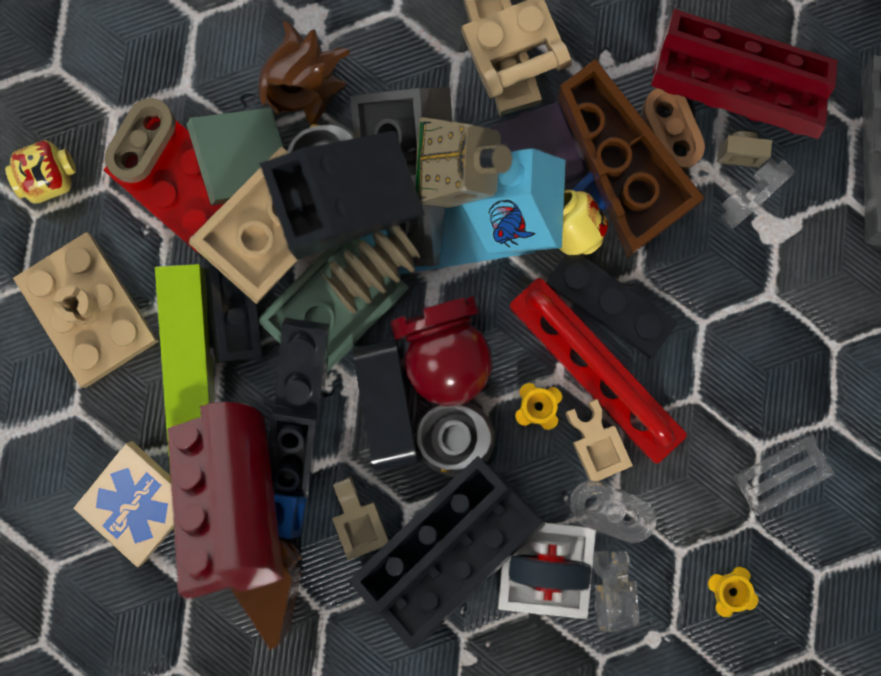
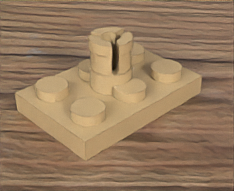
[189,146,298,304]
[13,232,159,388]

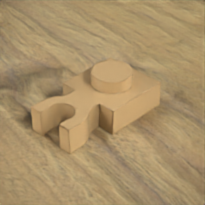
[565,399,633,484]

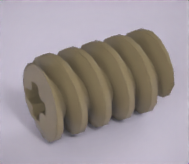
[322,225,420,314]

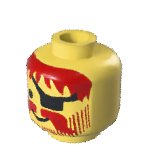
[5,140,76,203]
[559,190,609,255]

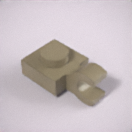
[332,476,389,560]

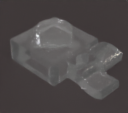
[592,550,640,632]

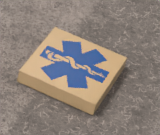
[73,441,174,568]

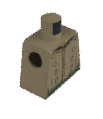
[415,117,512,208]

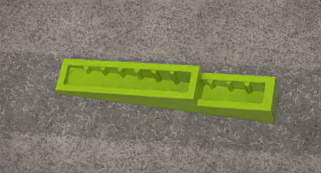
[155,264,215,476]

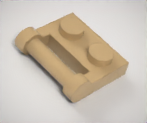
[461,0,572,98]

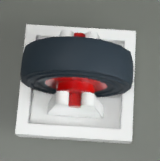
[497,523,596,619]

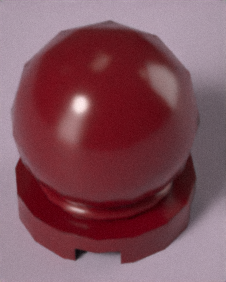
[390,296,492,407]

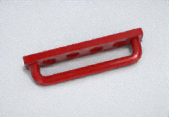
[509,278,687,463]

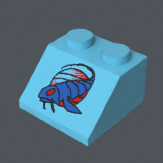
[462,148,566,254]

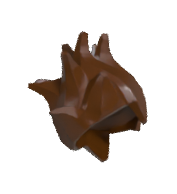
[258,21,350,125]

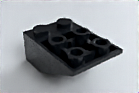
[259,131,425,260]

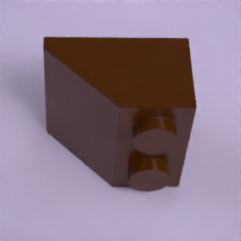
[229,537,303,651]

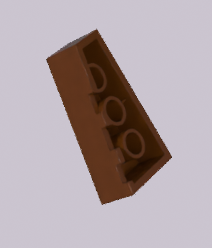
[558,59,705,258]

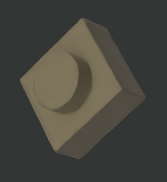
[717,131,772,168]

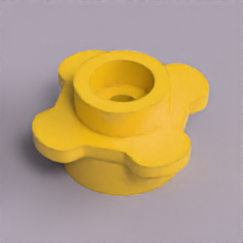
[515,383,562,430]
[707,567,758,617]

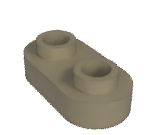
[105,98,176,183]

